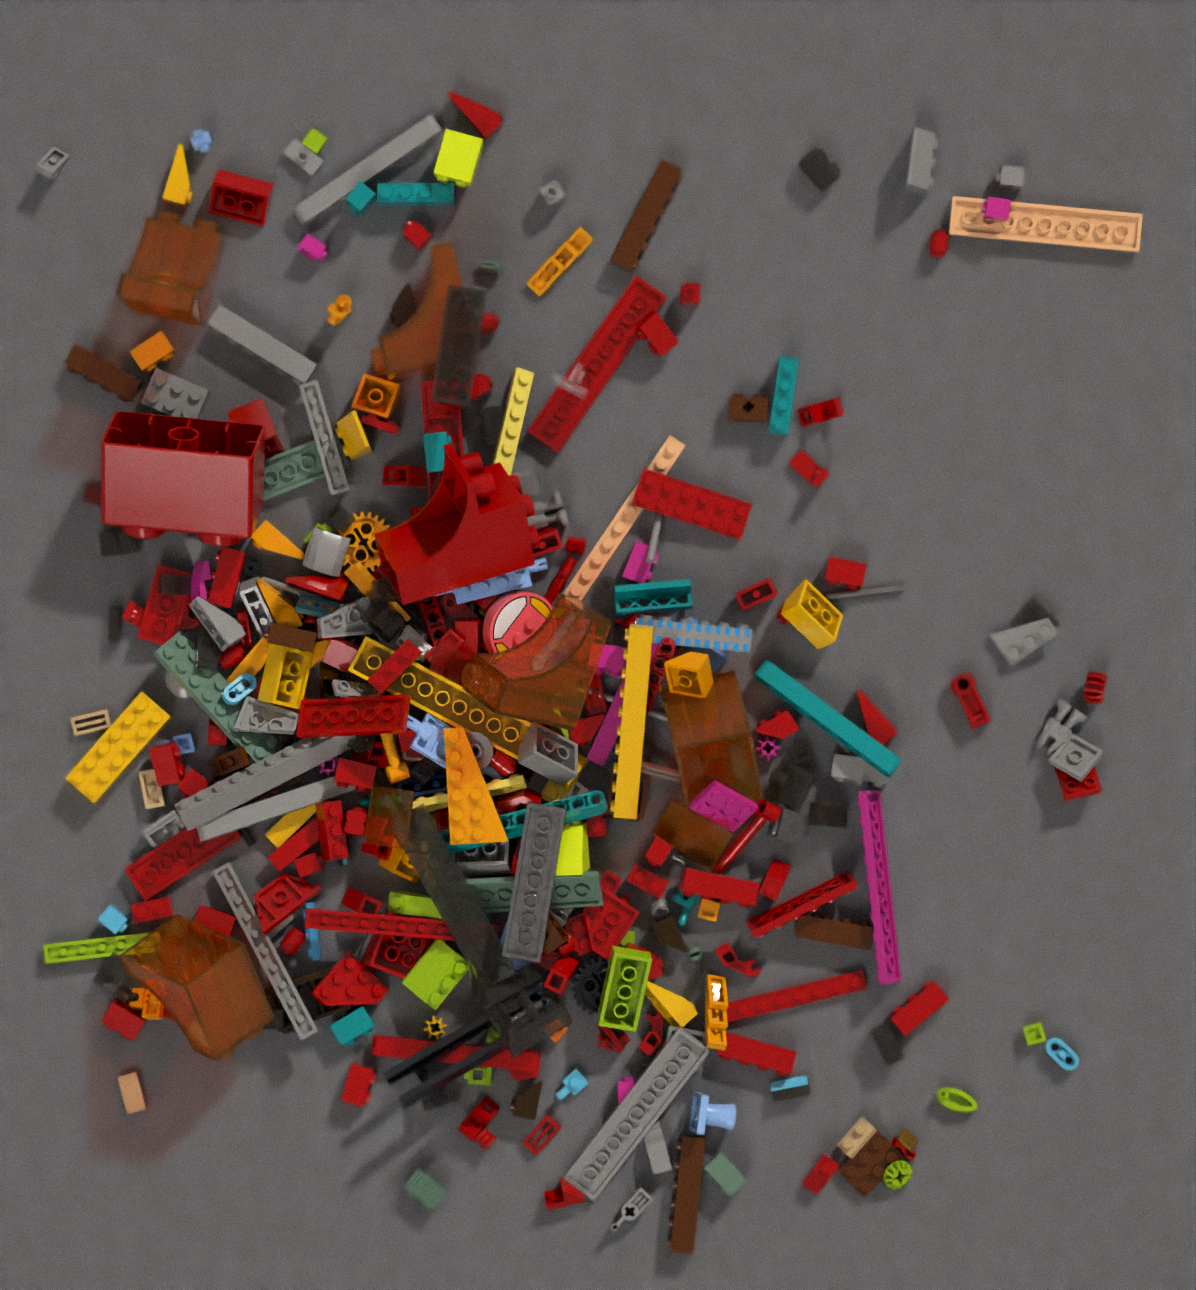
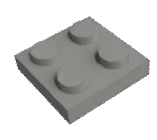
[1049,734,1103,782]

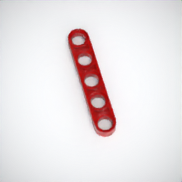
[646,637,676,715]

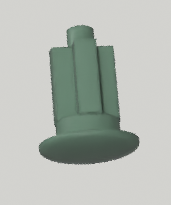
[477,260,502,277]

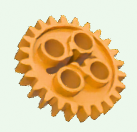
[336,511,391,572]

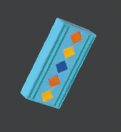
[295,594,338,617]

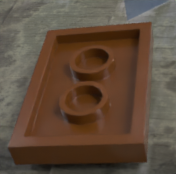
[836,1130,905,1198]

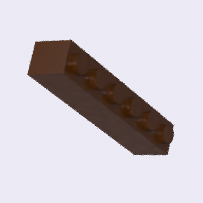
[610,159,684,273]
[667,1134,706,1255]

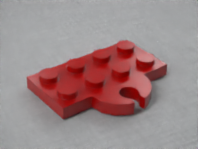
[137,564,200,645]

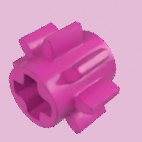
[756,736,780,760]
[318,757,338,777]

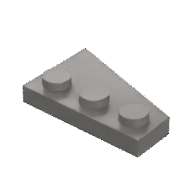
[317,596,372,638]
[990,618,1059,666]
[233,696,299,734]

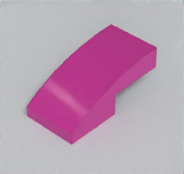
[191,560,211,601]

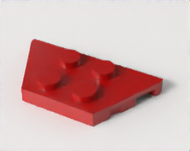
[254,872,322,935]

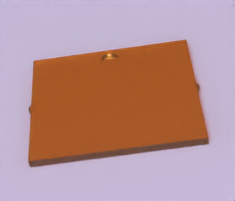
[364,786,415,850]
[652,799,733,870]

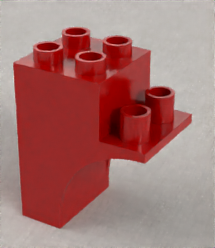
[374,444,540,605]

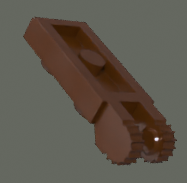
[208,746,250,778]

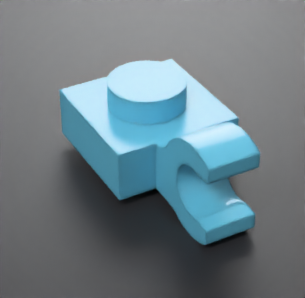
[555,1069,589,1101]

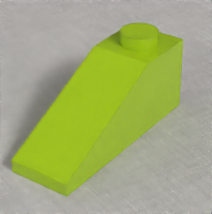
[388,891,451,920]

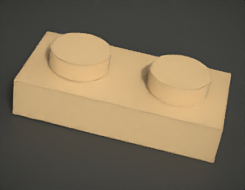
[138,769,165,810]
[837,1117,877,1159]

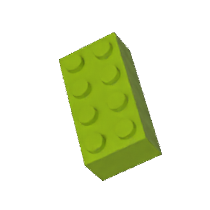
[596,946,652,1032]

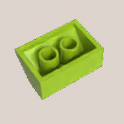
[401,939,472,1010]

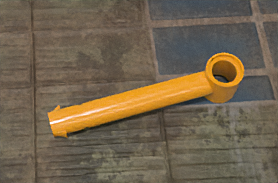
[369,693,410,784]

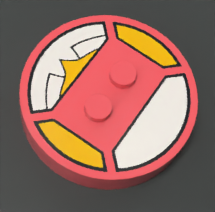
[483,590,558,669]

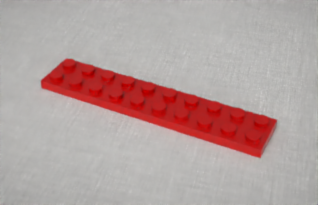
[526,275,667,454]

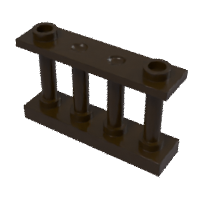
[264,965,353,1035]

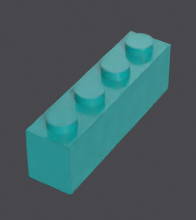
[377,183,455,206]
[768,356,799,437]

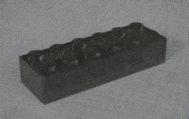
[431,285,488,409]

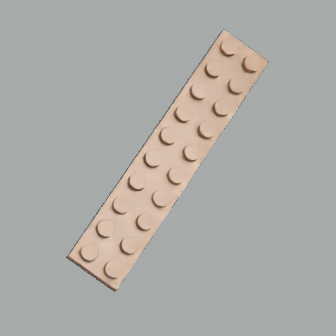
[949,196,1143,253]

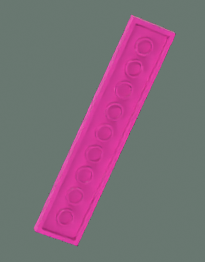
[857,790,902,985]

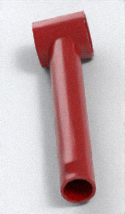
[713,799,781,874]

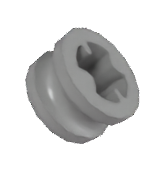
[651,899,669,918]

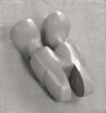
[527,491,569,531]
[1035,697,1088,756]

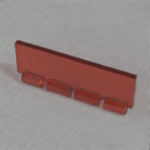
[429,640,504,699]

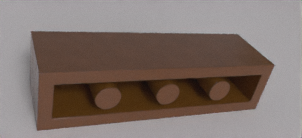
[63,344,143,403]
[794,912,874,950]

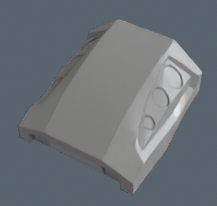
[302,527,351,577]

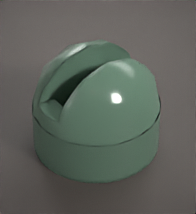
[687,946,703,962]

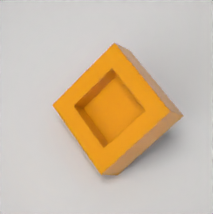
[697,899,721,922]

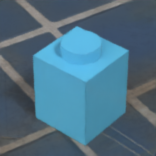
[98,904,130,934]

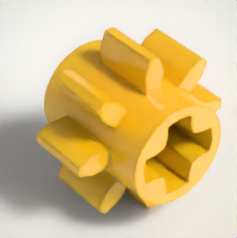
[424,1015,448,1040]

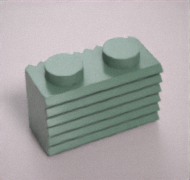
[403,1167,448,1211]

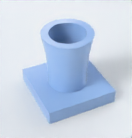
[689,1092,736,1135]

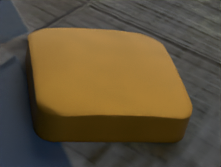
[897,1128,919,1151]

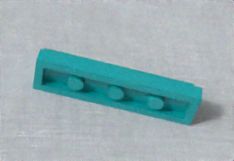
[613,579,693,616]

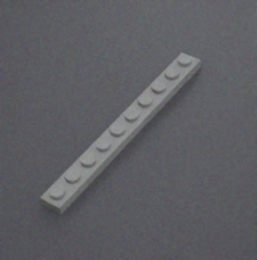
[212,862,319,1041]

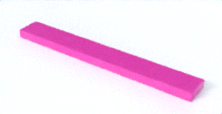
[586,644,658,767]

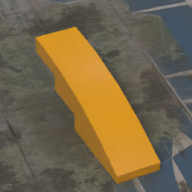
[526,227,594,297]
[226,635,270,687]
[705,974,728,1050]

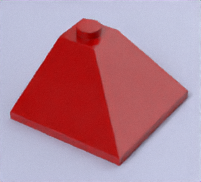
[285,573,351,603]
[362,911,435,979]

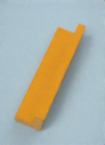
[344,559,411,623]

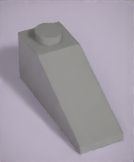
[239,576,277,638]
[189,596,246,652]

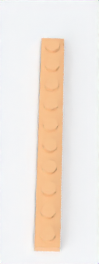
[563,435,686,604]

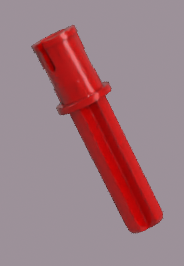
[543,556,578,605]

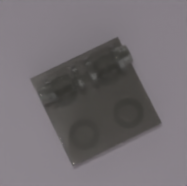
[93,952,144,1003]

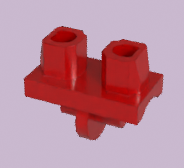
[596,1025,630,1053]

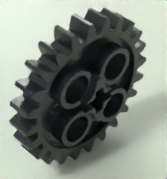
[571,955,609,1017]

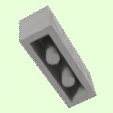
[830,754,889,788]

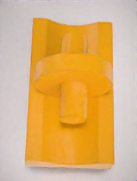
[326,294,353,326]

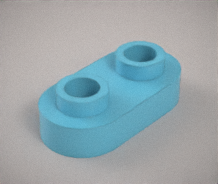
[222,673,257,705]
[1045,1037,1079,1071]

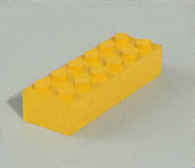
[65,691,173,804]

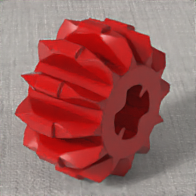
[1083,671,1107,704]

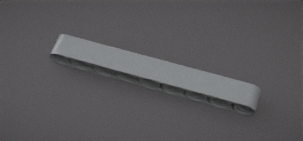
[292,115,443,226]
[196,776,355,842]

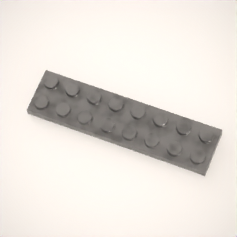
[502,802,567,963]

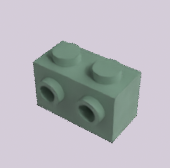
[704,1151,747,1197]

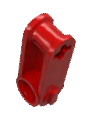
[949,673,991,731]

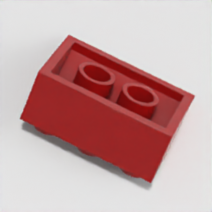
[209,169,274,227]

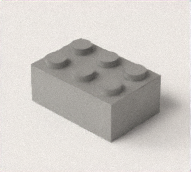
[141,368,211,419]

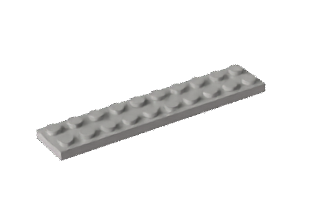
[563,1026,710,1201]

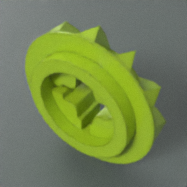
[884,1160,913,1190]

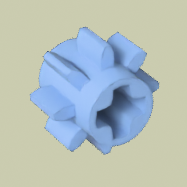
[190,128,213,153]

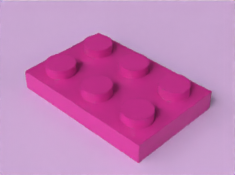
[689,780,758,833]

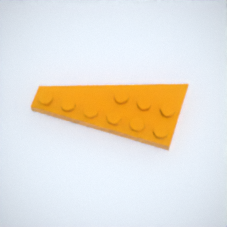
[444,727,509,845]

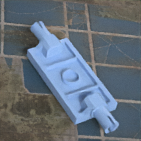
[435,557,548,605]
[407,713,503,780]

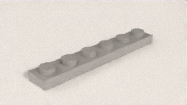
[299,380,350,496]

